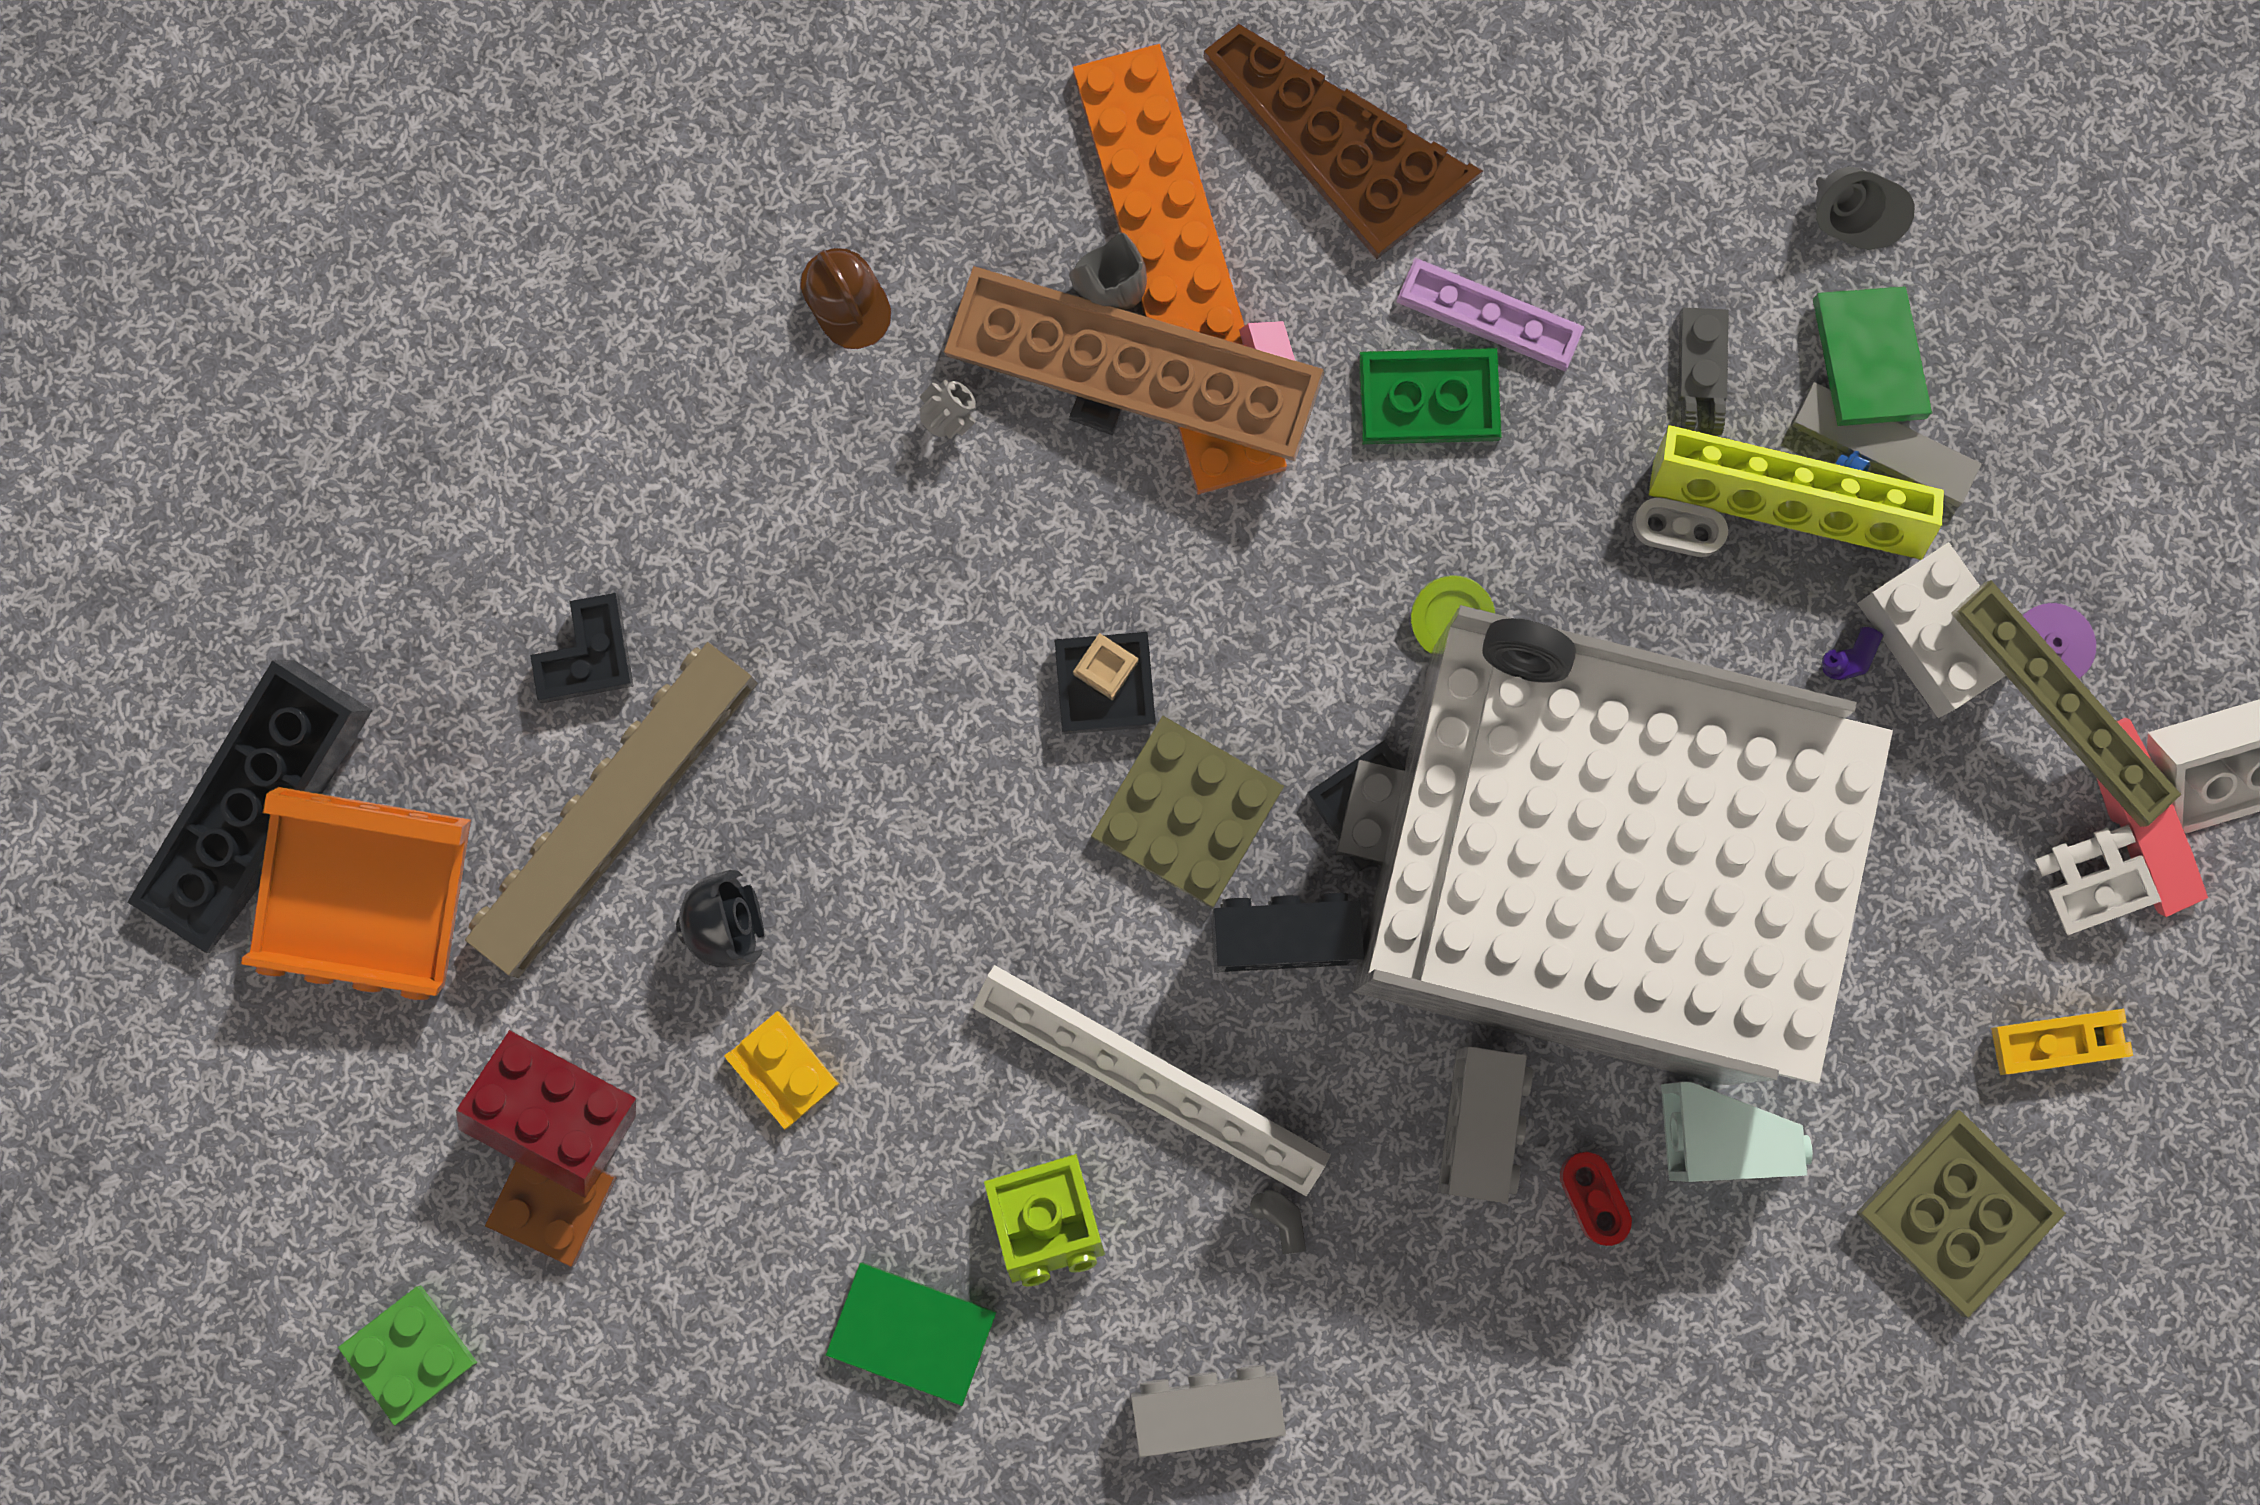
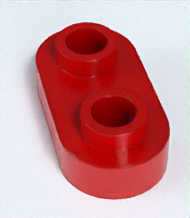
[1560,1152,1632,1246]

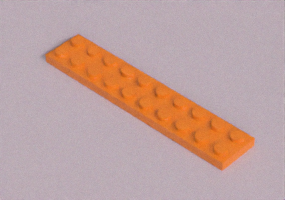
[1073,43,1287,495]

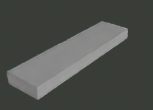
[1791,382,1982,508]

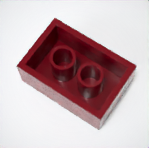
[456,1030,636,1198]

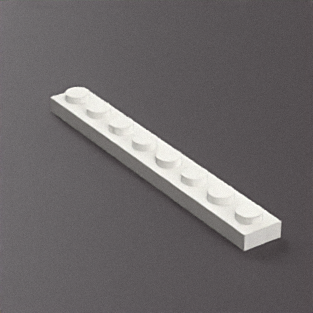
[972,965,1331,1196]

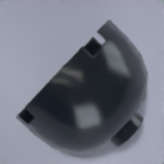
[676,870,764,968]

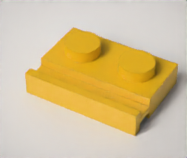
[724,1011,840,1130]

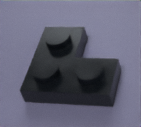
[530,593,634,704]

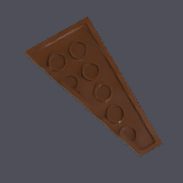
[1203,24,1483,260]

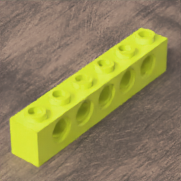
[1649,425,1944,560]

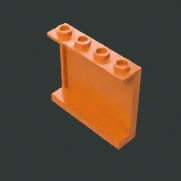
[241,787,471,1000]

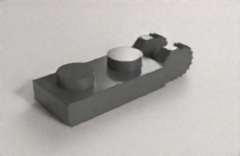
[1678,307,1729,436]

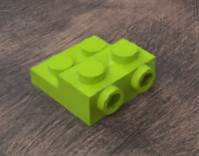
[984,1154,1105,1287]

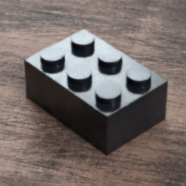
[1211,893,1364,973]

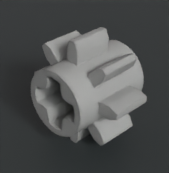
[919,380,976,439]

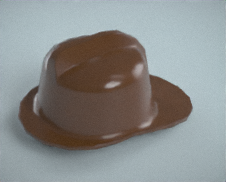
[800,248,891,349]

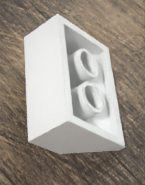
[2147,699,2260,834]

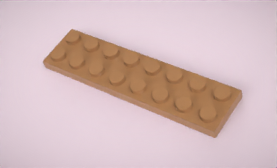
[944,266,1324,461]

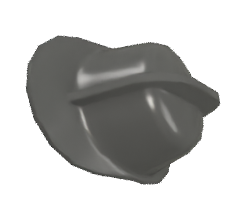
[1816,166,1915,250]

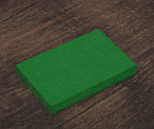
[1813,286,1932,426]
[1359,348,1502,445]
[826,1262,997,1406]

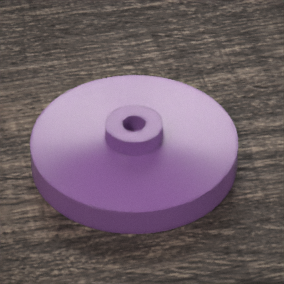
[2023,603,2096,678]

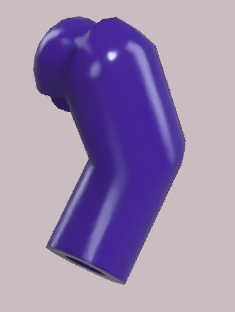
[1822,626,1884,681]

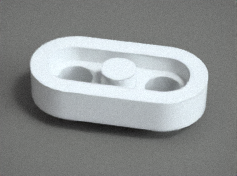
[1632,498,1728,557]

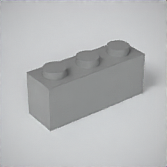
[1131,1365,1286,1458]

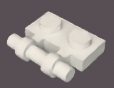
[2035,825,2161,935]

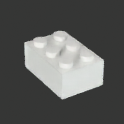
[1857,542,2006,718]

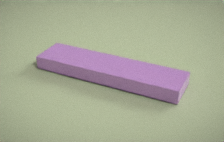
[1396,258,1584,371]

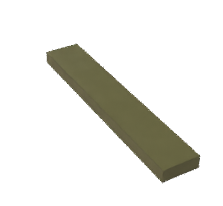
[1951,580,2182,827]

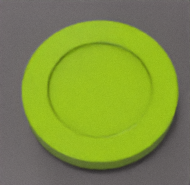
[1411,575,1495,654]

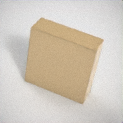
[1073,633,1139,700]

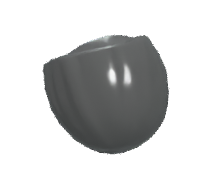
[1069,233,1147,311]

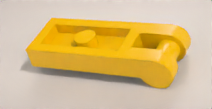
[1991,1009,2134,1075]

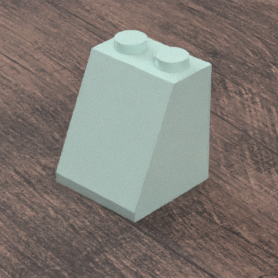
[1661,1082,1813,1182]

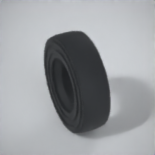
[1482,618,1576,683]

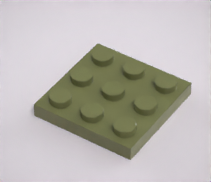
[1091,715,1284,909]
[1856,1110,2066,1318]

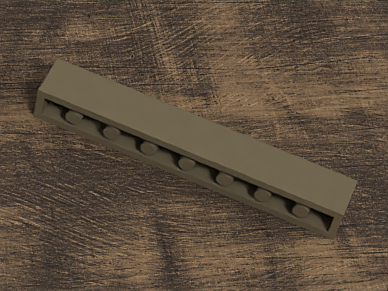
[465,642,758,978]

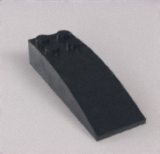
[127,660,373,953]

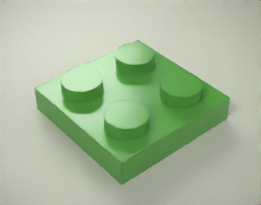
[338,1285,478,1426]

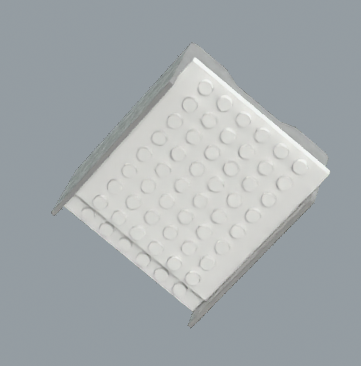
[1336,605,1893,1085]

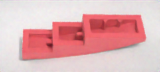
[2097,718,2208,917]

